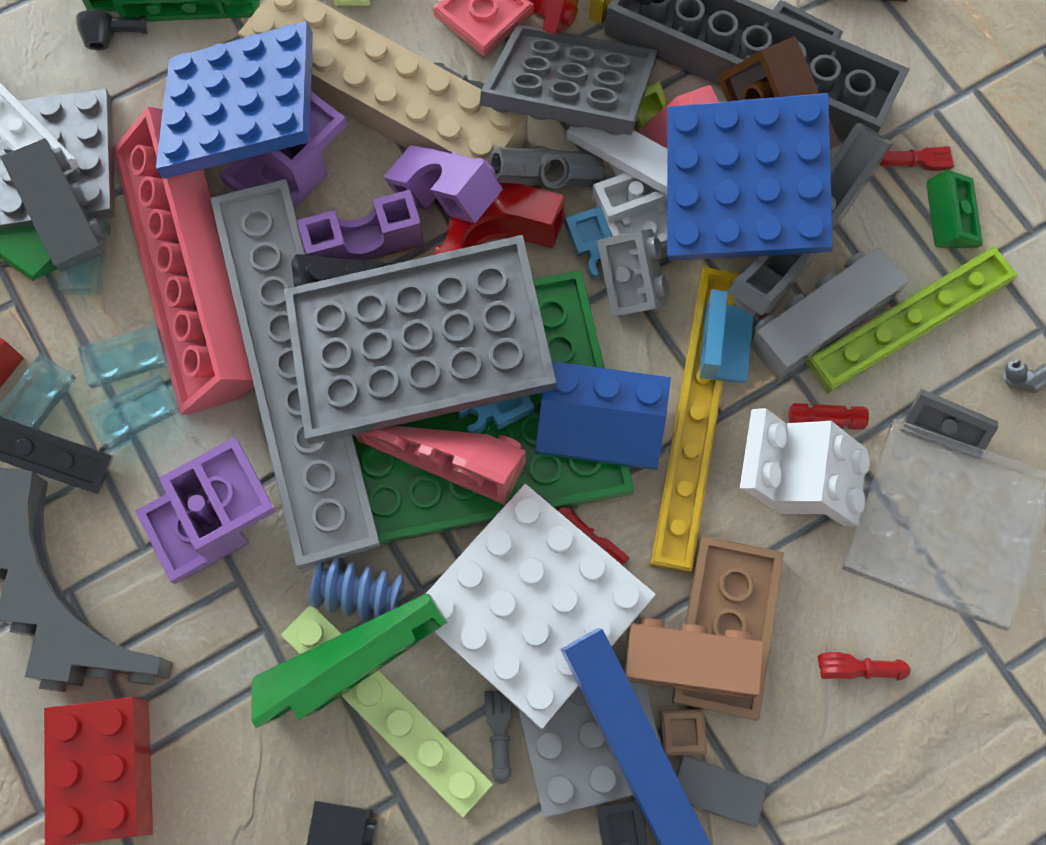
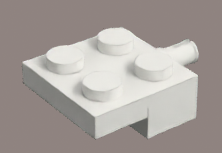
[592,163,667,247]

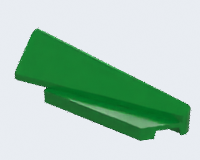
[82,0,259,22]
[252,594,448,728]

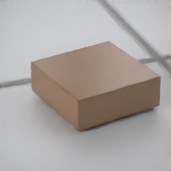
[659,709,707,756]

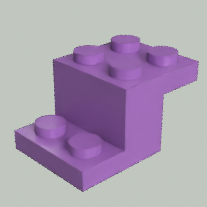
[220,91,347,208]
[135,437,276,585]

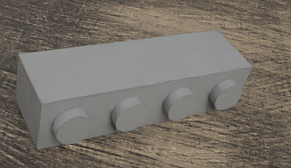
[751,247,909,381]

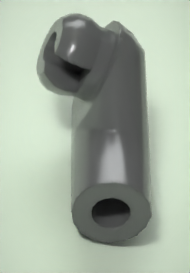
[1002,360,1046,393]

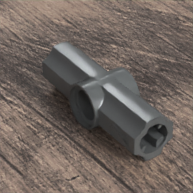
[489,146,606,189]

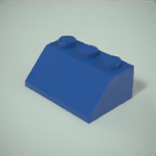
[535,361,671,470]

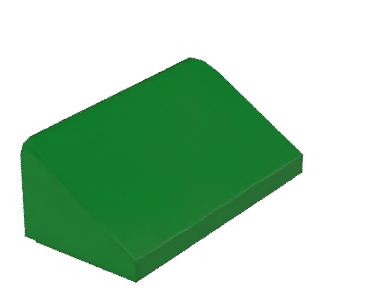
[926,169,983,248]
[0,227,57,281]

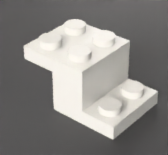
[740,409,870,527]

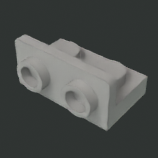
[597,229,669,317]

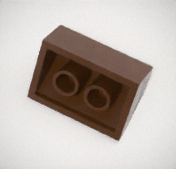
[717,36,840,149]

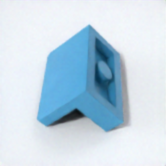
[699,290,753,383]

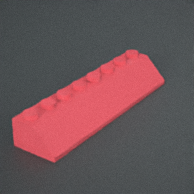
[113,106,254,415]

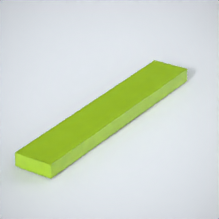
[806,246,1019,394]

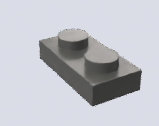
[903,389,998,461]

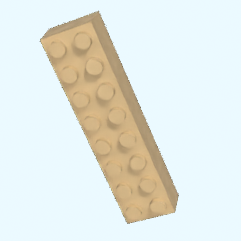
[238,0,528,163]

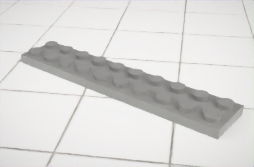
[210,179,381,569]

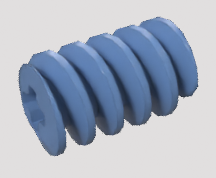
[308,558,404,621]

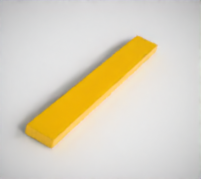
[650,267,741,574]

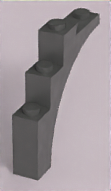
[727,123,894,316]
[0,468,173,692]

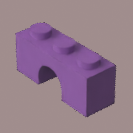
[383,145,503,223]
[297,190,424,260]

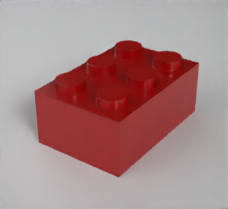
[44,697,153,845]

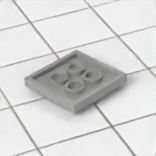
[518,659,661,818]

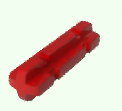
[788,403,869,430]

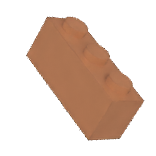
[623,618,763,699]

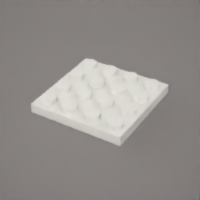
[426,484,656,729]

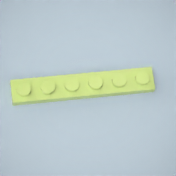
[281,605,494,818]

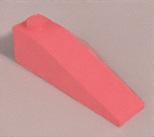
[355,426,526,505]

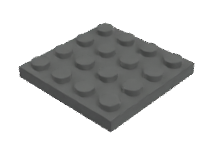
[480,23,658,135]

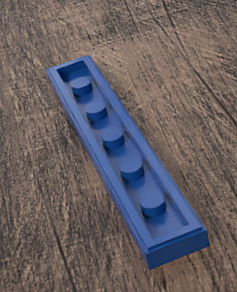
[560,628,711,845]

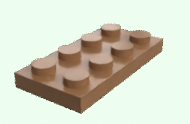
[672,535,784,721]

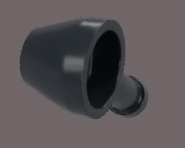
[76,10,148,51]

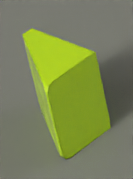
[635,82,668,130]

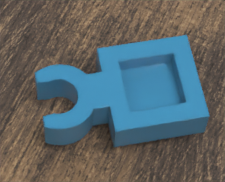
[563,206,612,279]
[457,396,534,434]

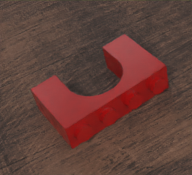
[434,183,565,255]

